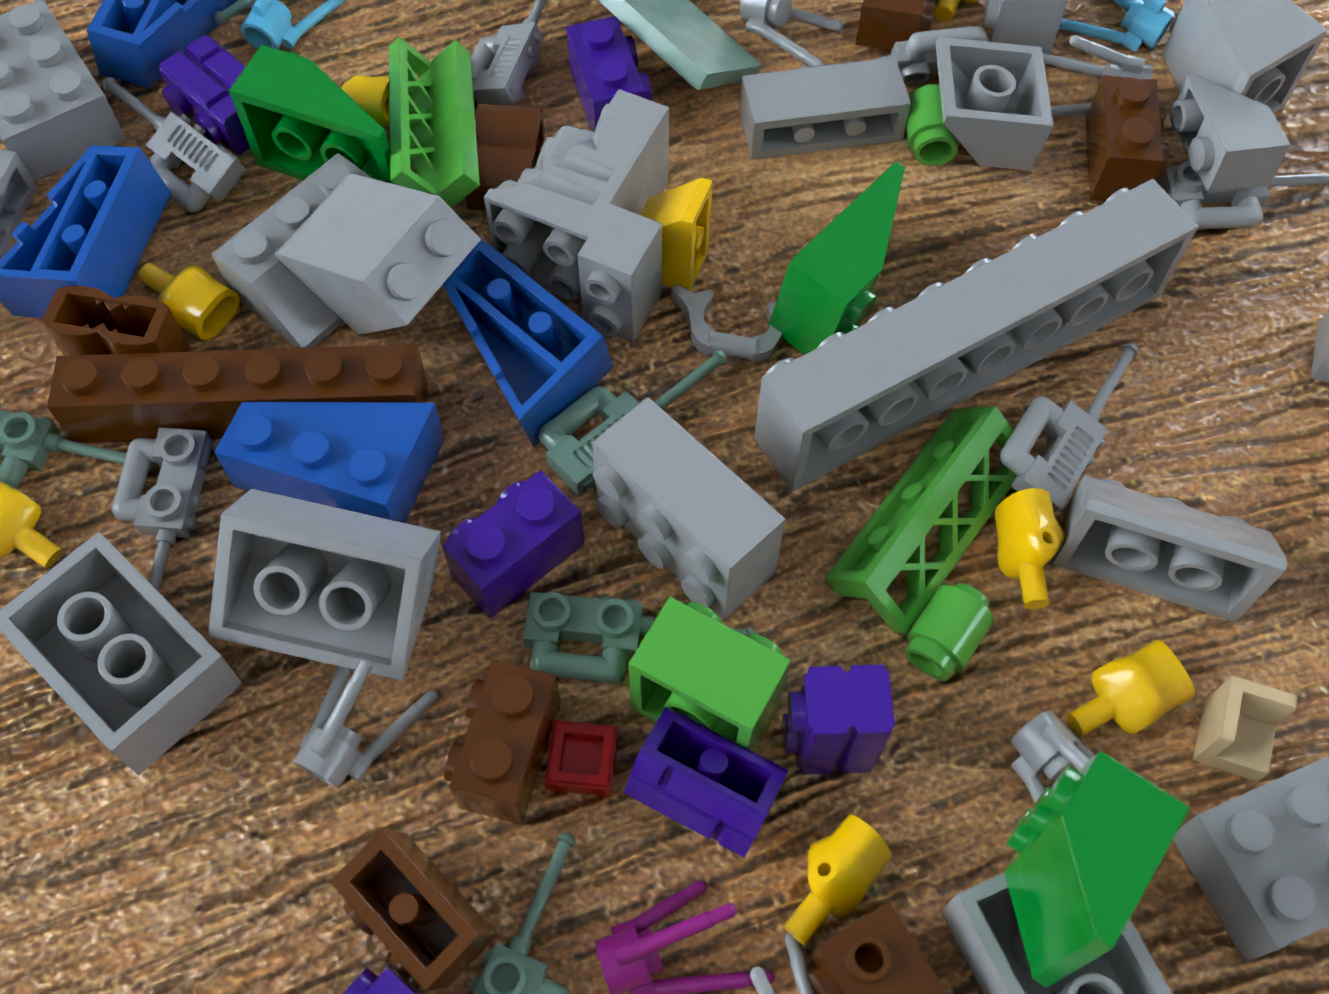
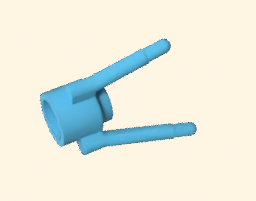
[240,0,345,49]
[1059,0,1176,52]

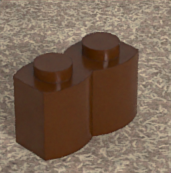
[466,103,545,211]
[41,286,190,356]

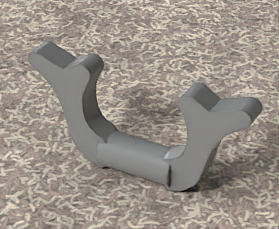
[671,285,782,363]

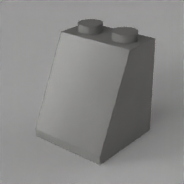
[1162,0,1328,114]
[274,173,481,335]

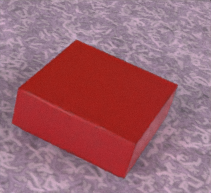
[544,720,619,797]

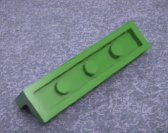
[389,36,480,209]
[824,406,1017,634]

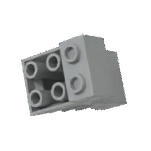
[484,89,669,343]

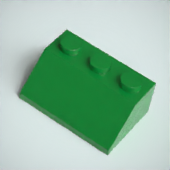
[1004,750,1190,988]

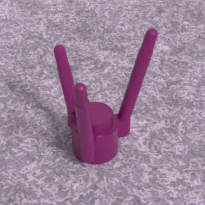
[595,880,775,994]

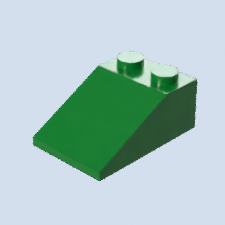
[229,44,396,185]
[768,161,905,355]

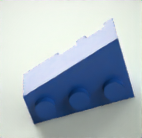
[87,0,238,88]
[0,145,171,318]
[443,237,613,448]
[214,402,445,523]

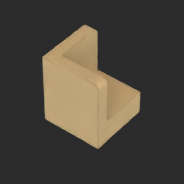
[1193,675,1297,782]

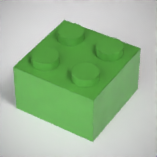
[628,596,791,752]

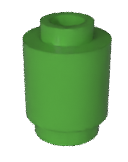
[906,84,960,166]
[904,583,994,681]

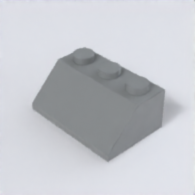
[212,153,373,348]
[1052,475,1287,622]
[208,488,441,680]

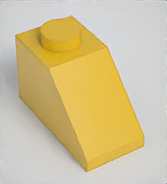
[640,177,713,291]

